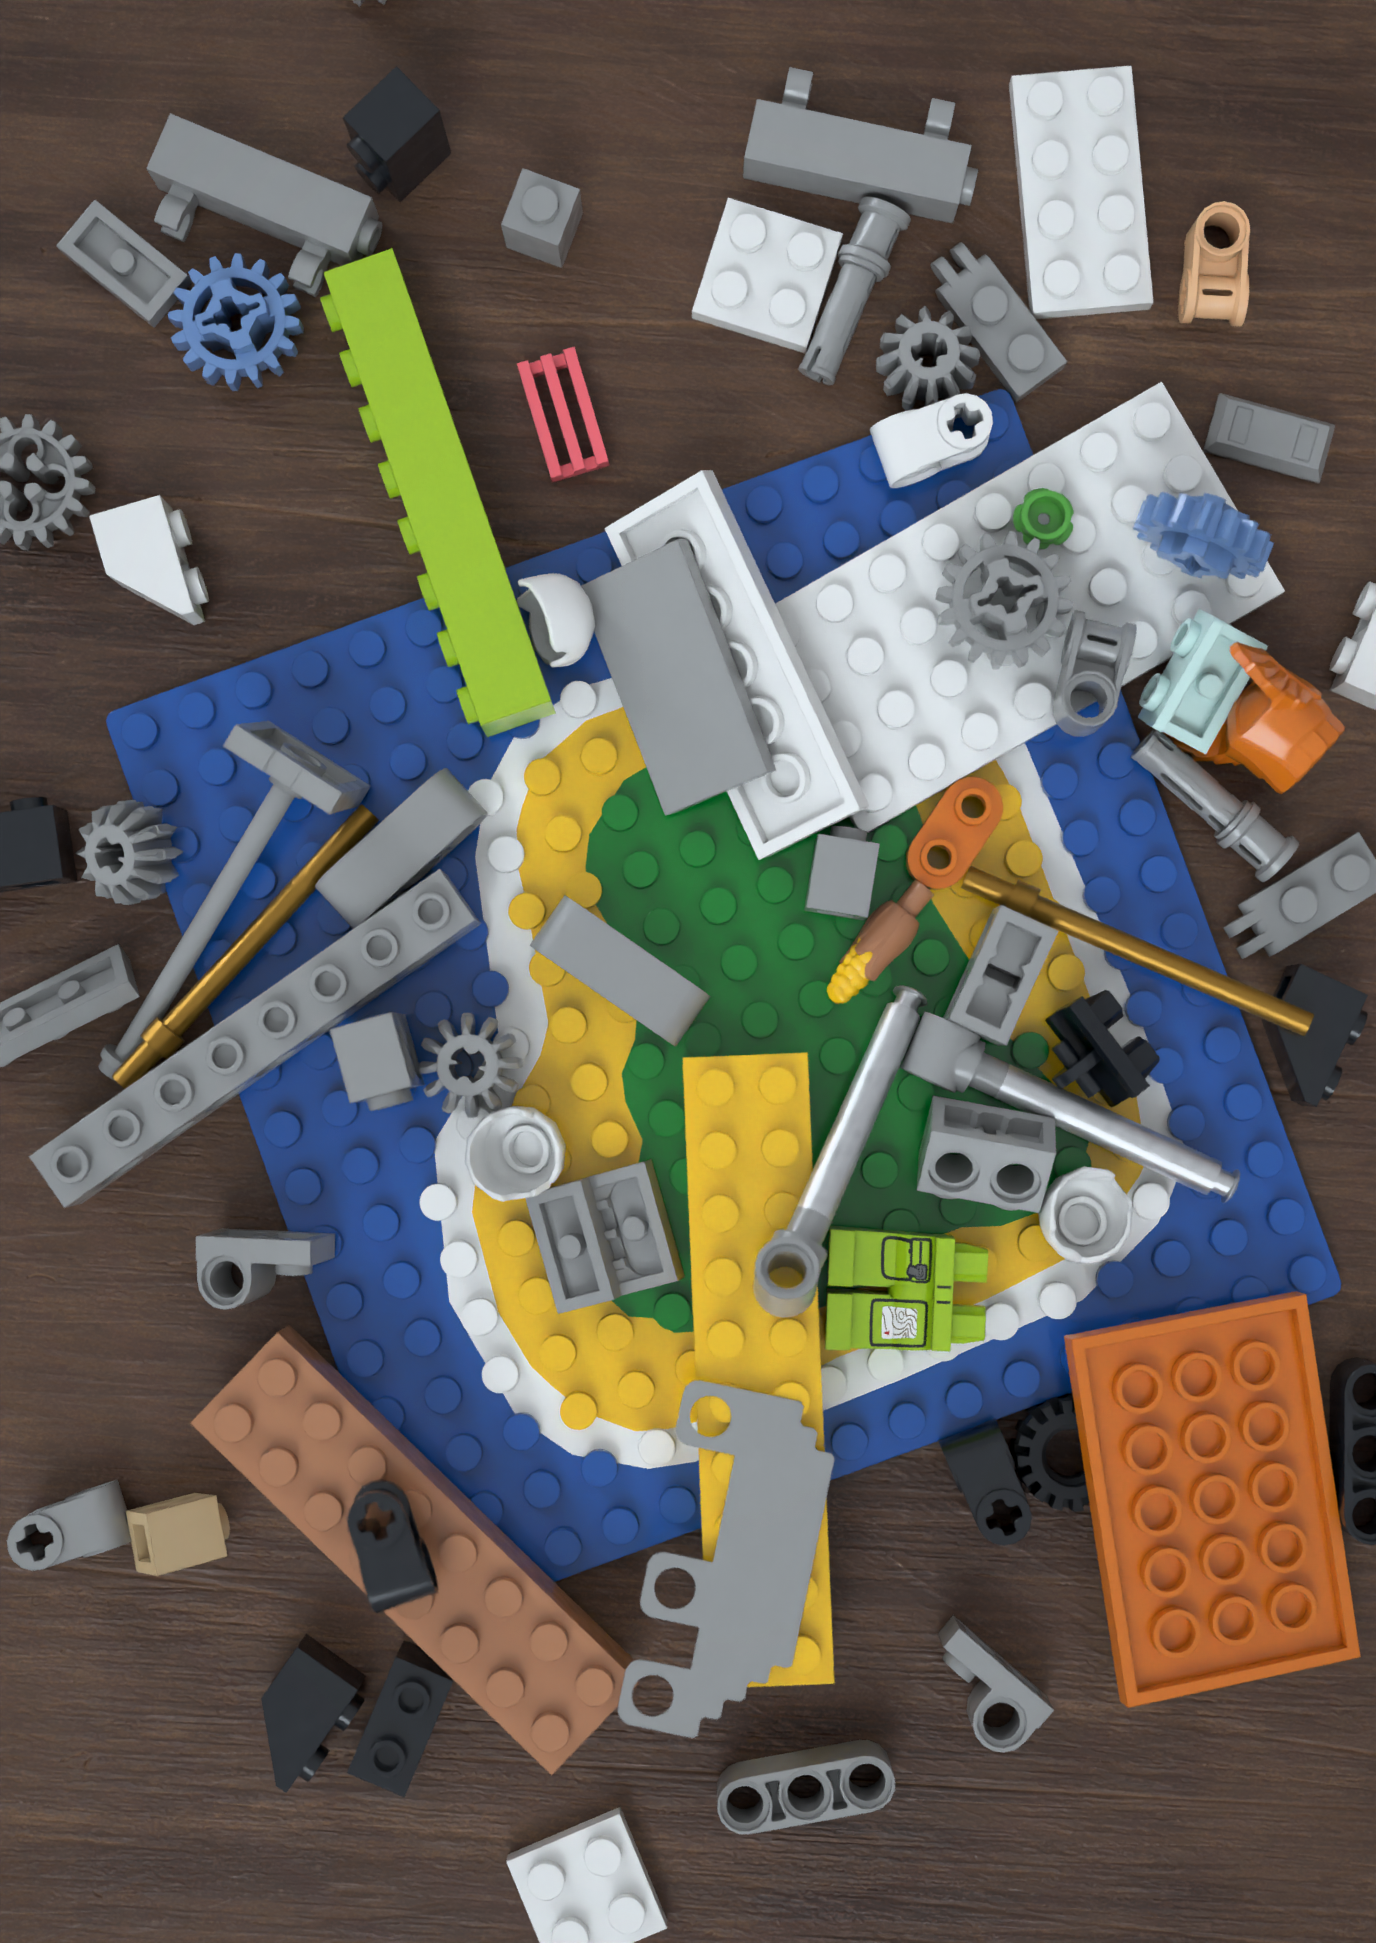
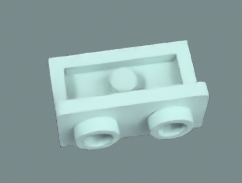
[1138,609,1268,754]

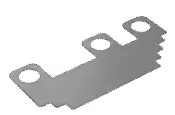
[618,1380,834,1738]

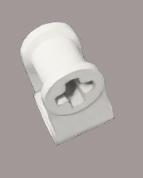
[870,393,993,488]

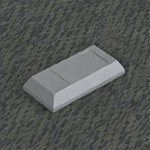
[1203,393,1336,484]

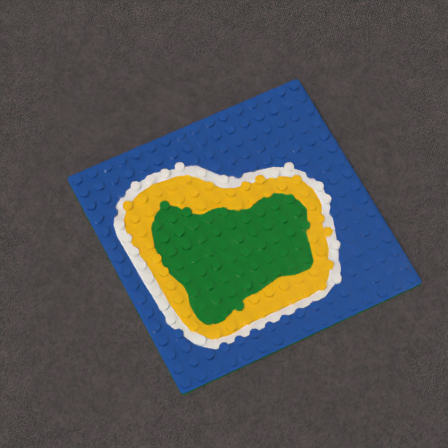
[106,389,1341,1582]

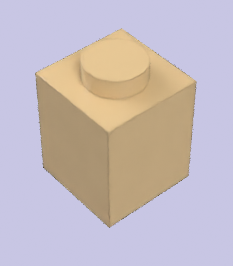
[126,1493,230,1576]

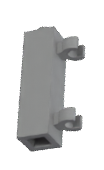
[743,67,978,224]
[146,113,382,297]

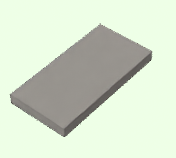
[581,539,776,816]

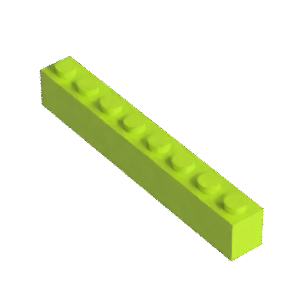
[320,248,556,737]

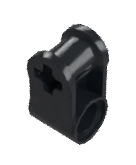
[939,1418,1032,1546]
[347,1480,439,1613]

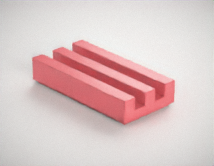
[517,347,609,483]

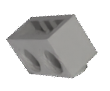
[943,905,1058,1046]
[330,1012,425,1111]
[917,1096,1056,1213]

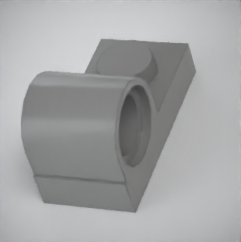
[196,1228,335,1310]
[938,1615,1054,1753]

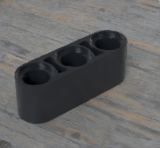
[1329,1357,1376,1545]

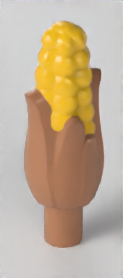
[827,880,934,1004]

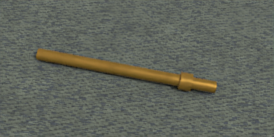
[112,804,379,1089]
[961,866,1314,1036]

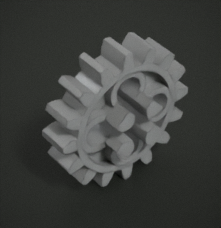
[0,414,96,550]

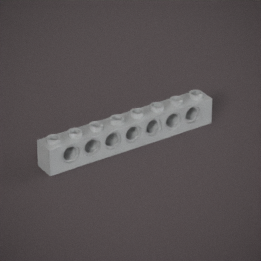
[29,869,481,1208]

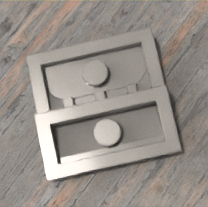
[525,1159,685,1314]

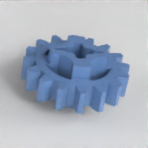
[168,253,304,391]
[1133,492,1274,579]

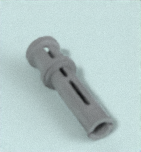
[798,197,911,385]
[1131,729,1299,882]

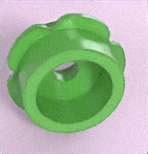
[1013,488,1074,550]

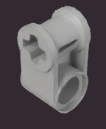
[1053,610,1137,737]
[7,1480,132,1571]

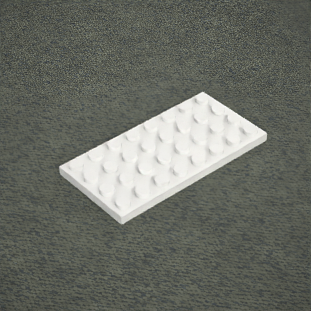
[775,382,1285,834]

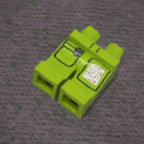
[825,1225,988,1352]

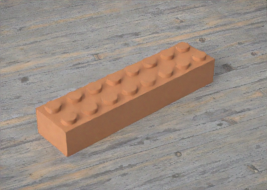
[190,1325,640,1775]

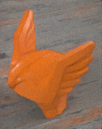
[1162,642,1345,794]

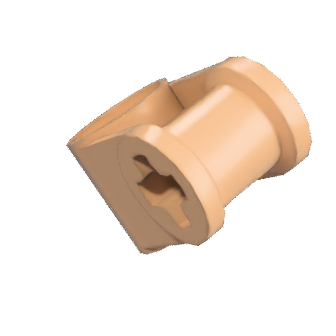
[1178,201,1250,327]

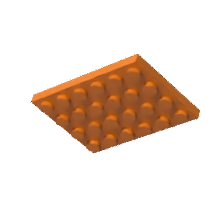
[1064,1291,1361,1708]

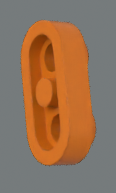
[906,777,1003,890]

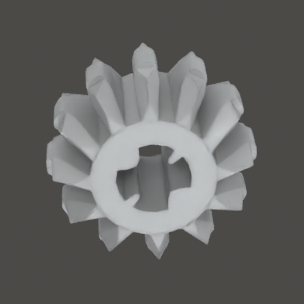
[876,306,980,411]
[75,800,184,905]
[417,1013,523,1118]

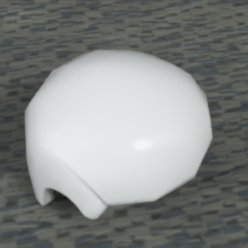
[517,573,595,668]
[464,1106,566,1202]
[1038,1166,1133,1264]

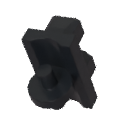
[1045,990,1160,1108]

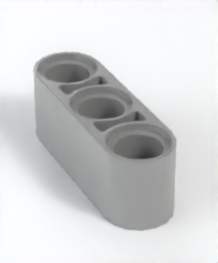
[315,768,488,929]
[530,895,710,1047]
[717,1740,895,1834]

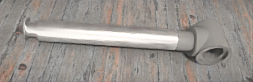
[753,986,927,1317]
[899,1012,1240,1203]

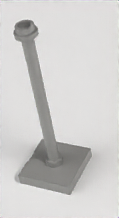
[98,721,371,1081]

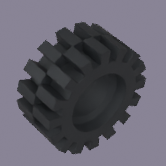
[1011,1394,1089,1512]

